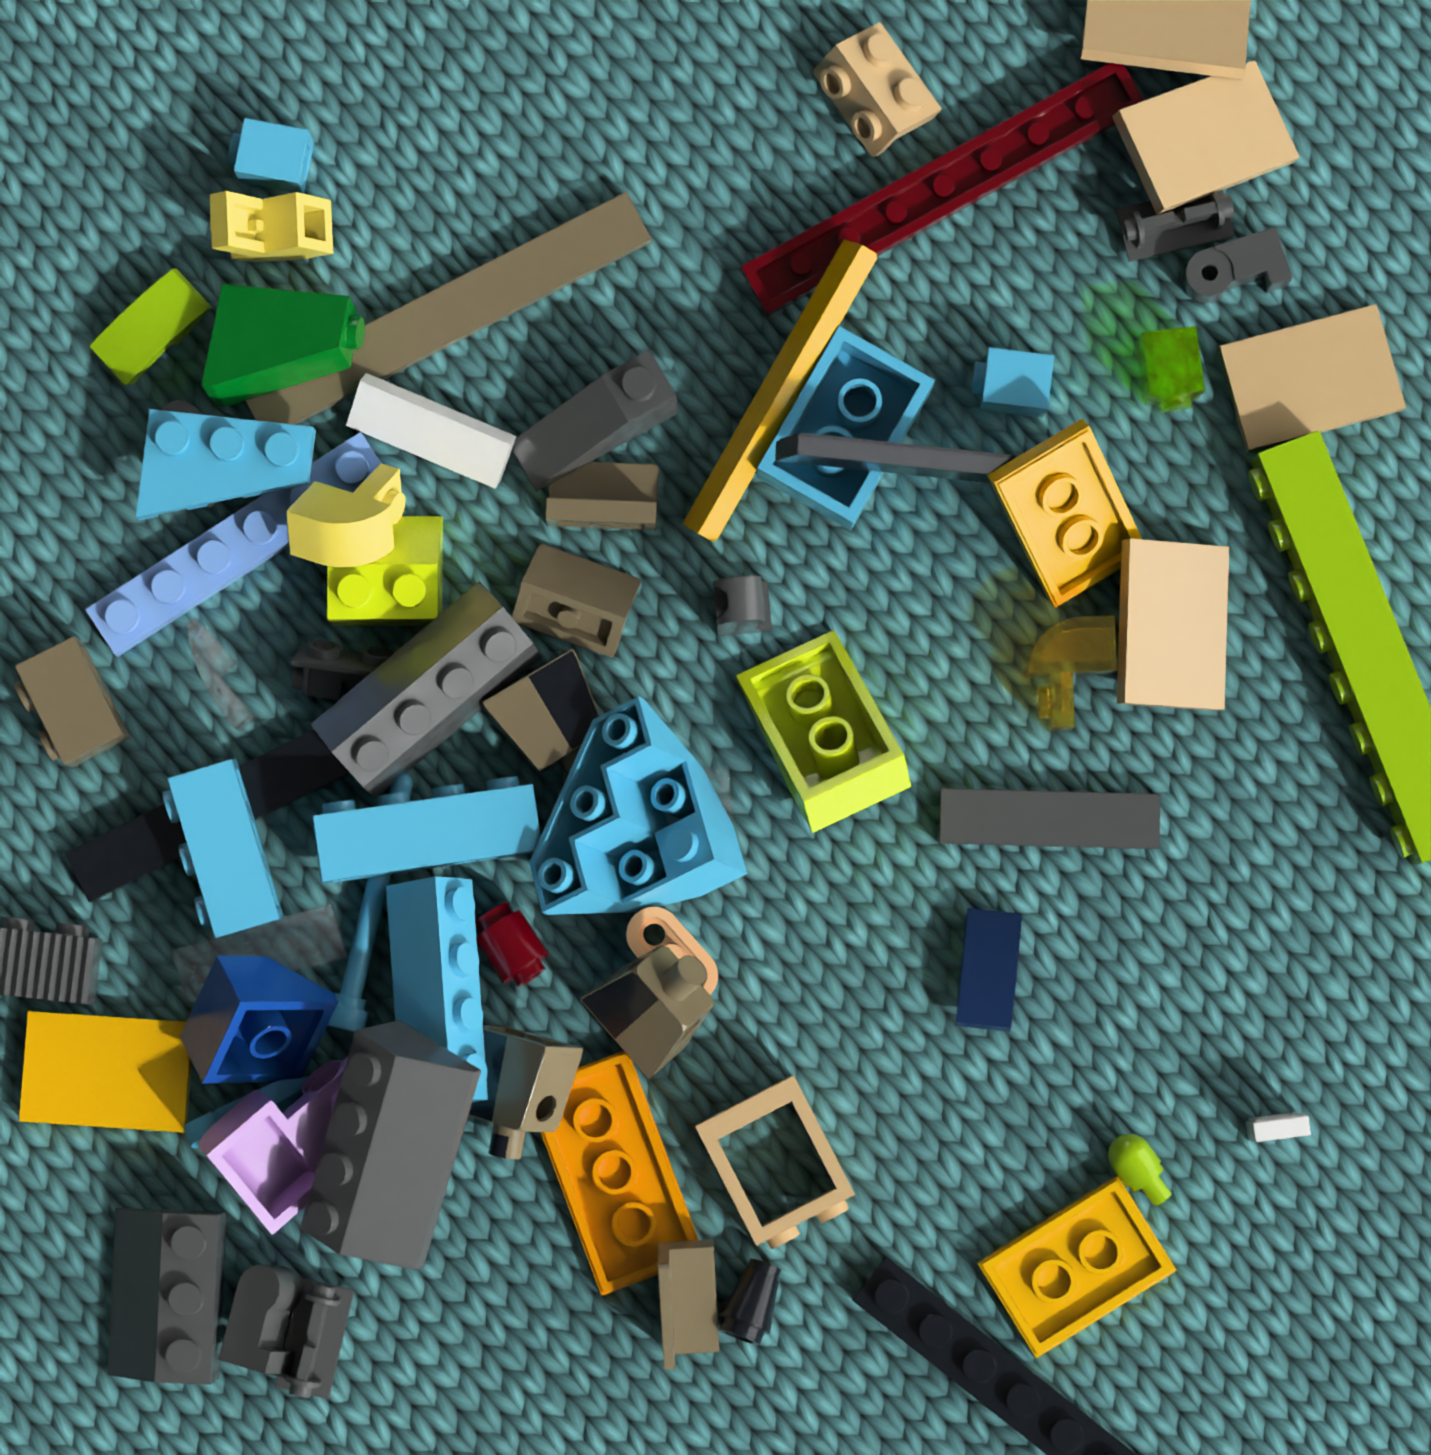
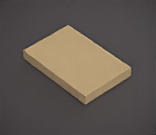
[1080,0,1251,80]
[1112,60,1300,215]
[1217,304,1406,453]
[1117,538,1229,711]

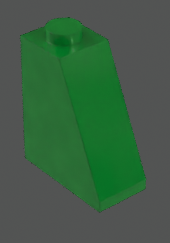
[201,284,365,407]

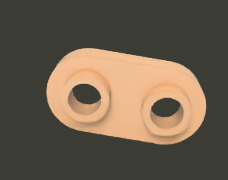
[626,907,718,995]

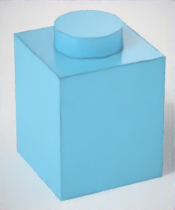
[228,118,314,194]
[971,347,1054,418]

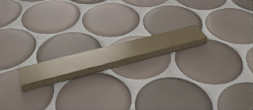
[246,191,652,425]

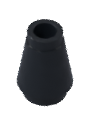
[718,1258,781,1346]

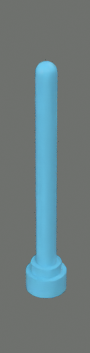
[327,773,413,1032]

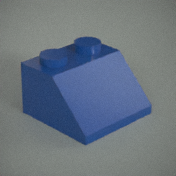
[180,956,338,1083]

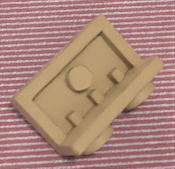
[813,22,942,157]

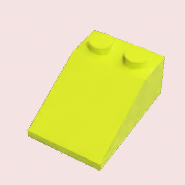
[736,630,911,833]

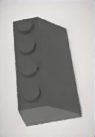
[310,581,543,799]
[300,1020,481,1270]

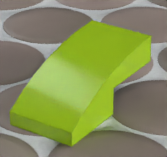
[89,268,212,386]

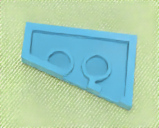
[136,409,316,521]

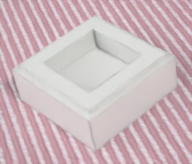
[1246,1112,1311,1142]

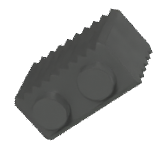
[0,917,103,1004]

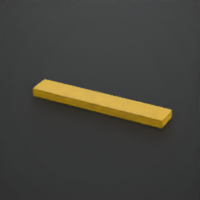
[682,239,877,542]

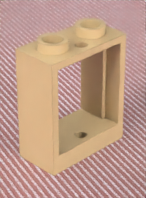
[695,1074,855,1249]

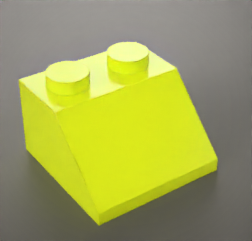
[327,516,443,626]

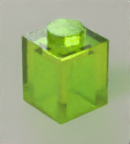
[1136,326,1205,412]

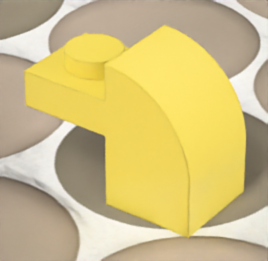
[210,191,333,262]
[286,463,405,567]

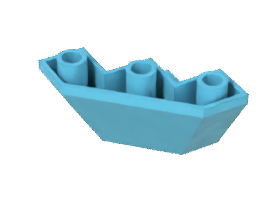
[529,696,747,915]

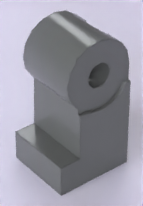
[1182,227,1292,304]
[713,576,772,637]
[218,1265,302,1374]

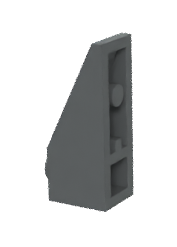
[512,350,678,492]

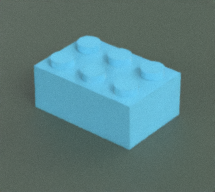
[757,326,935,531]

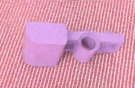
[199,1057,348,1235]

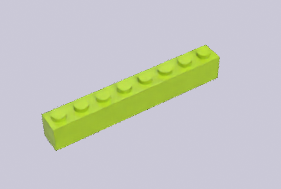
[1248,430,1431,865]

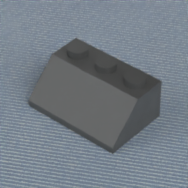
[107,1208,227,1385]

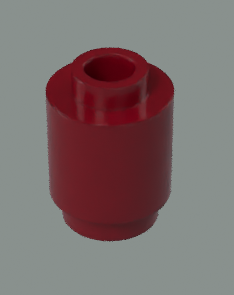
[475,902,549,987]

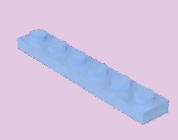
[85,432,381,657]

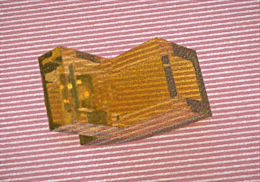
[1024,616,1117,732]

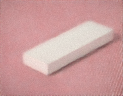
[346,373,516,489]

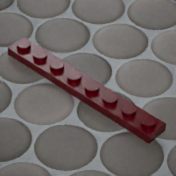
[741,63,1144,317]

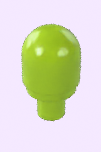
[1108,1134,1172,1207]

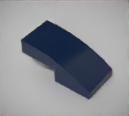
[955,908,1022,1032]

